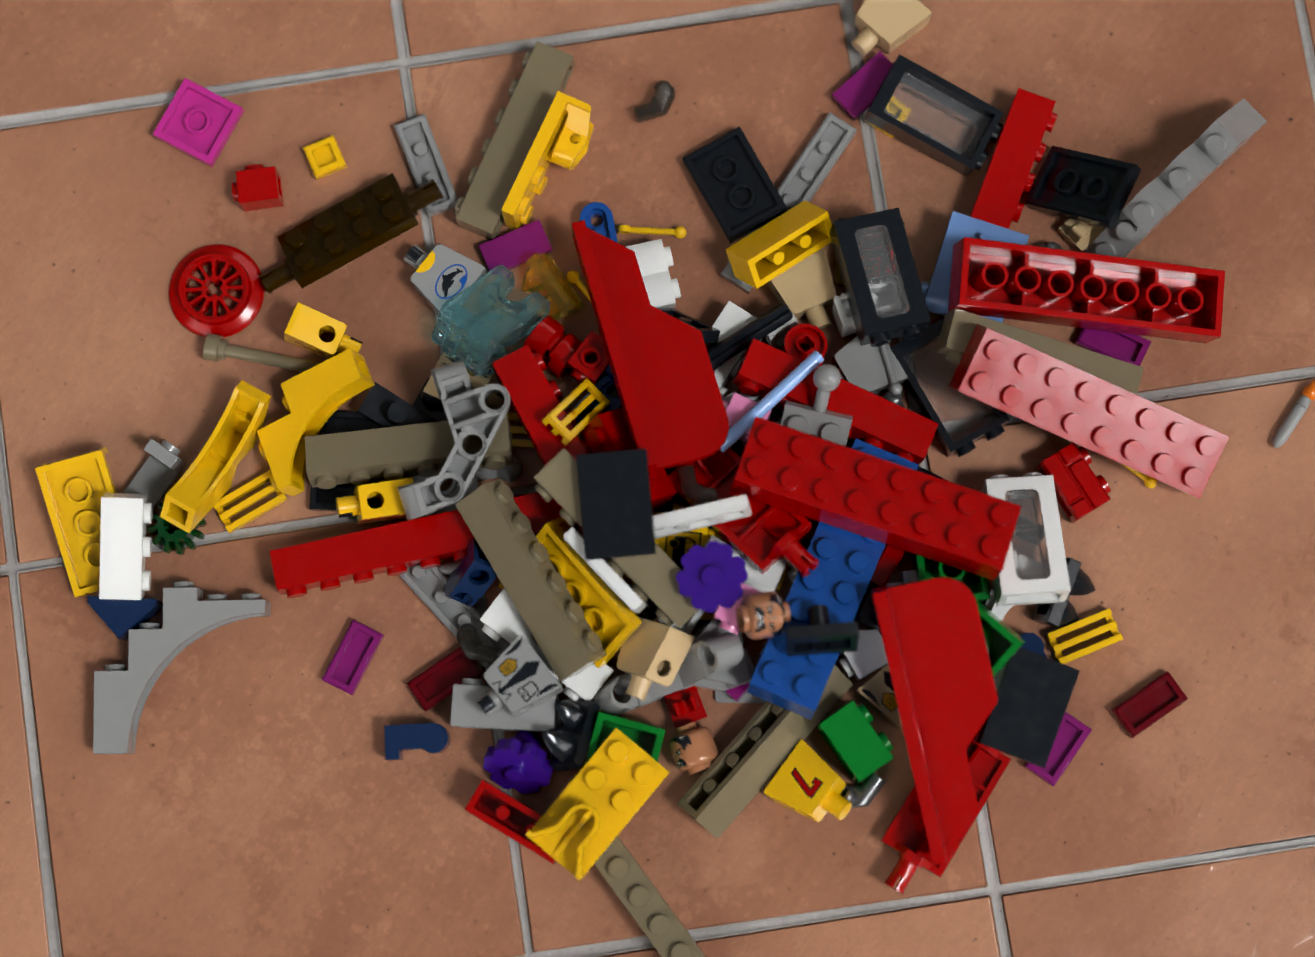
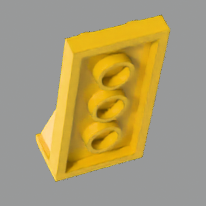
[501,91,594,230]
[35,446,116,597]
[536,517,642,668]
[525,728,670,881]

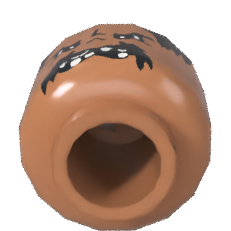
[736,591,791,639]
[669,722,719,775]

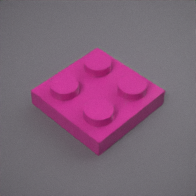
[153,78,244,167]

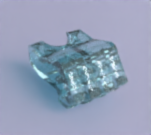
[431,265,550,376]

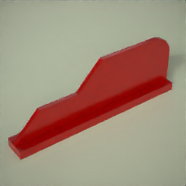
[571,220,729,477]
[872,577,998,865]

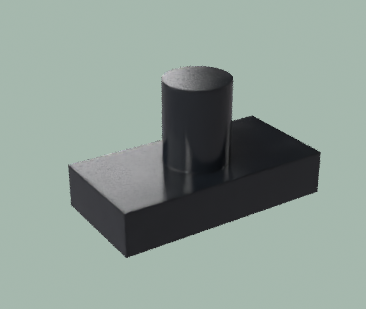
[357,382,432,428]
[785,605,859,657]

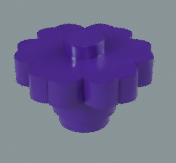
[676,541,748,613]
[483,731,553,794]

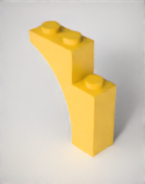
[257,348,374,496]
[160,380,271,533]

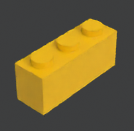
[725,200,832,289]

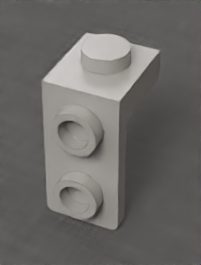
[123,439,187,510]

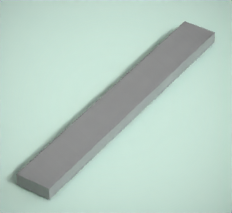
[399,565,562,729]

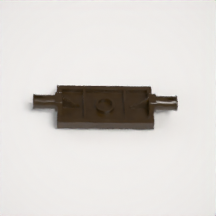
[259,173,444,294]

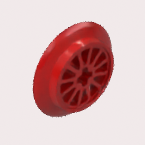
[169,244,265,338]

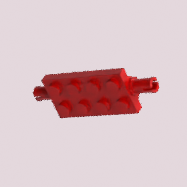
[668,447,820,578]
[880,719,1011,895]

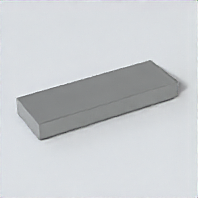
[394,114,458,218]

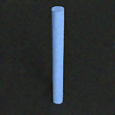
[720,350,824,453]

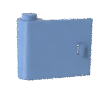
[921,211,1029,323]

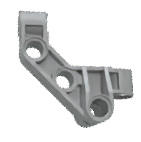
[397,360,511,520]
[595,619,755,716]

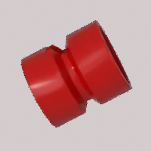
[523,315,582,378]
[781,324,828,368]

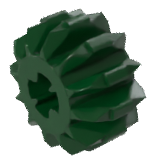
[148,502,207,555]

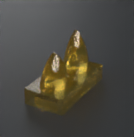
[521,253,585,322]

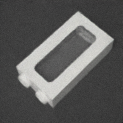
[981,472,1071,606]

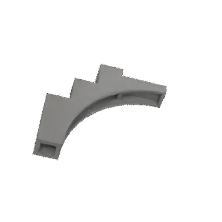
[1085,98,1267,258]
[93,581,271,755]

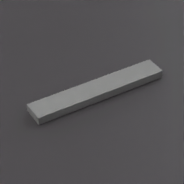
[721,112,857,294]

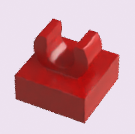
[664,686,708,729]

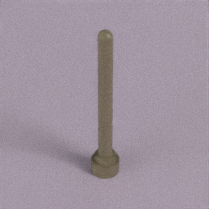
[203,333,321,372]

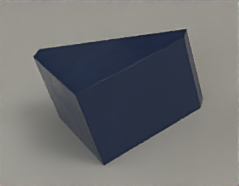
[87,596,163,641]

